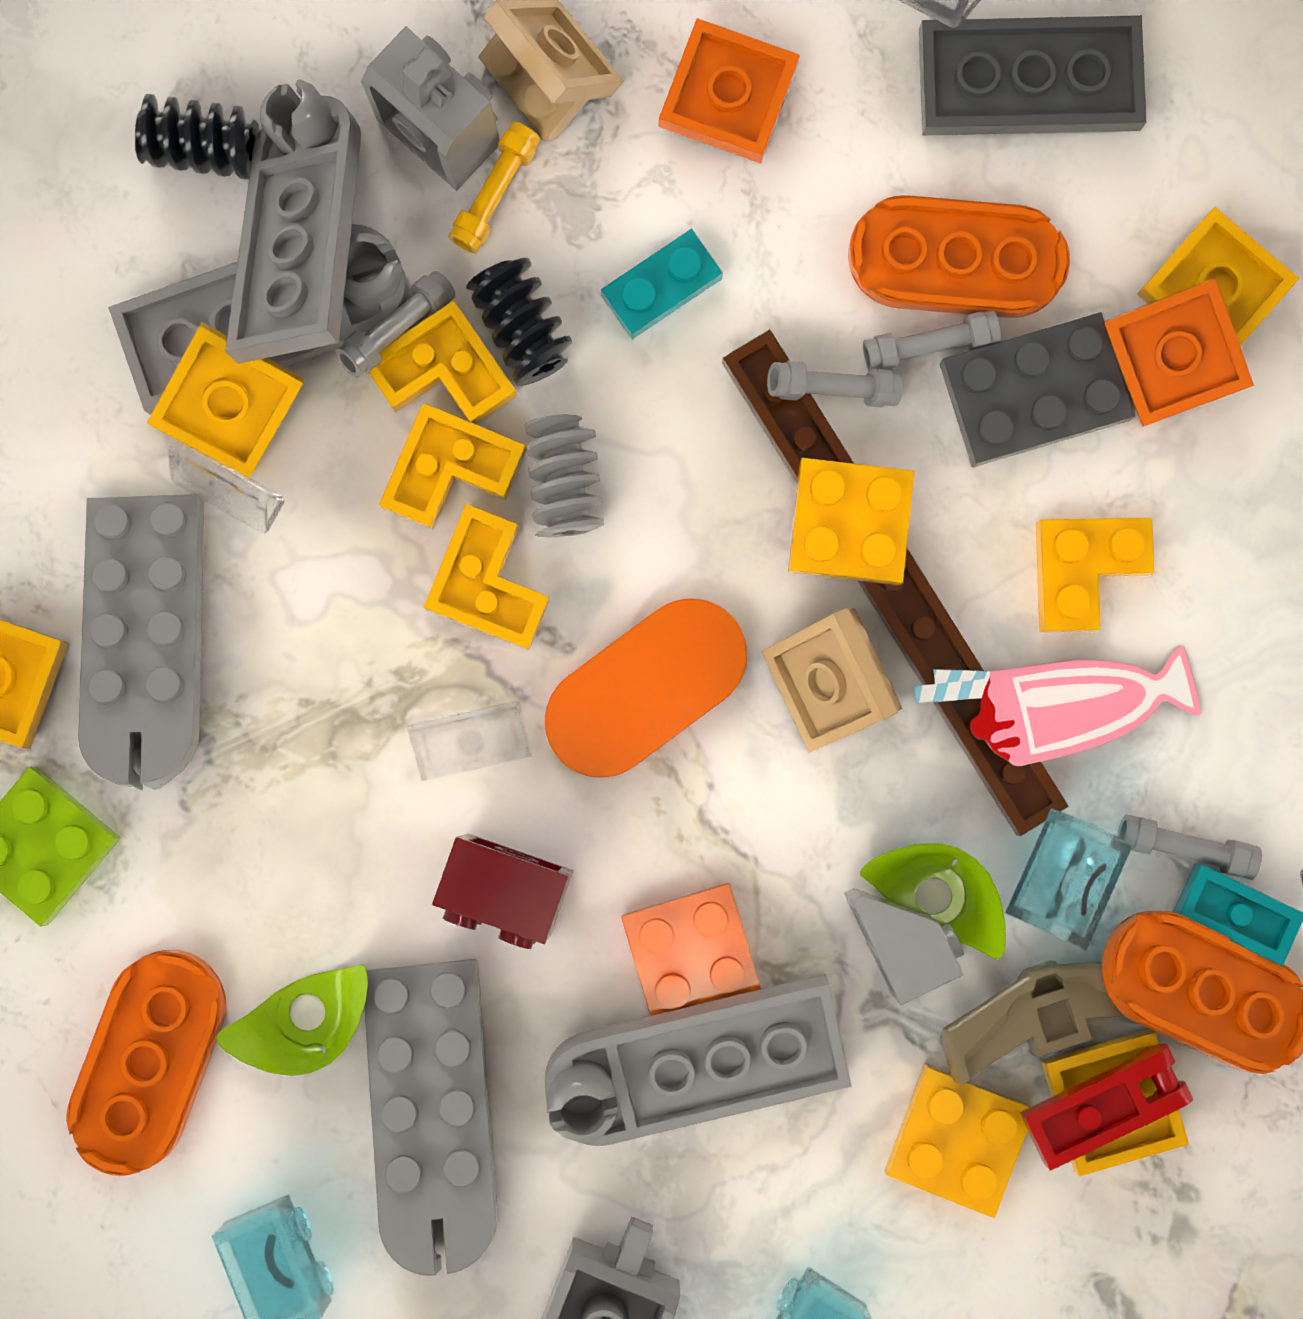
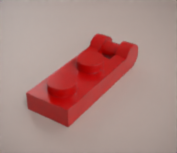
[1020,1043,1193,1171]

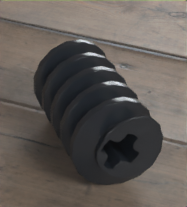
[135,94,260,180]
[466,258,572,386]

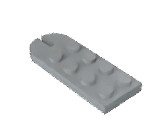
[225,80,361,364]
[108,224,408,415]
[78,494,204,790]
[364,959,498,1276]
[545,974,852,1146]

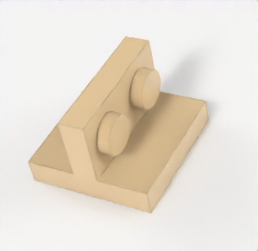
[478,0,624,141]
[761,607,903,753]

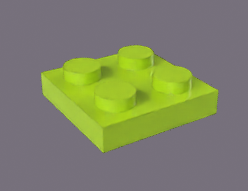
[0,767,121,927]

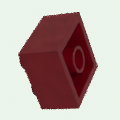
[432,833,574,949]

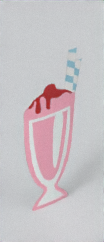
[913,646,1201,767]

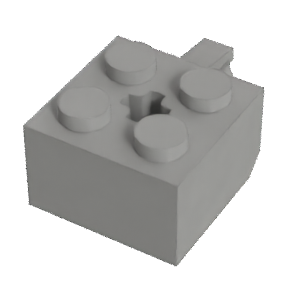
[361,26,500,191]
[541,1216,680,1319]

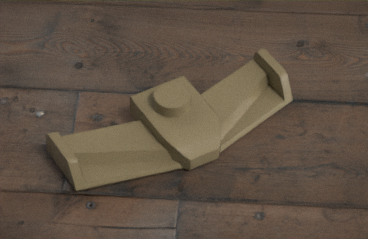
[940,960,1125,1085]

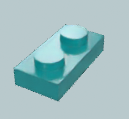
[601,228,723,340]
[1173,863,1303,966]

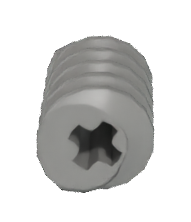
[524,414,604,537]

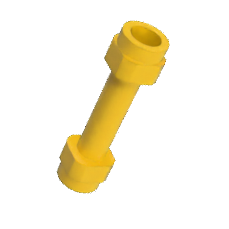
[448,122,541,254]

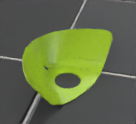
[860,843,1006,959]
[216,964,368,1076]

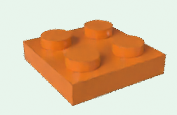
[659,18,800,164]
[1104,277,1254,427]
[621,883,761,1016]

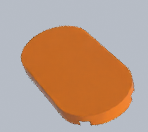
[848,195,1070,318]
[545,598,747,778]
[1102,911,1303,1074]
[66,950,226,1176]

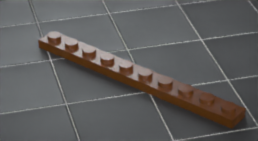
[722,329,1069,836]

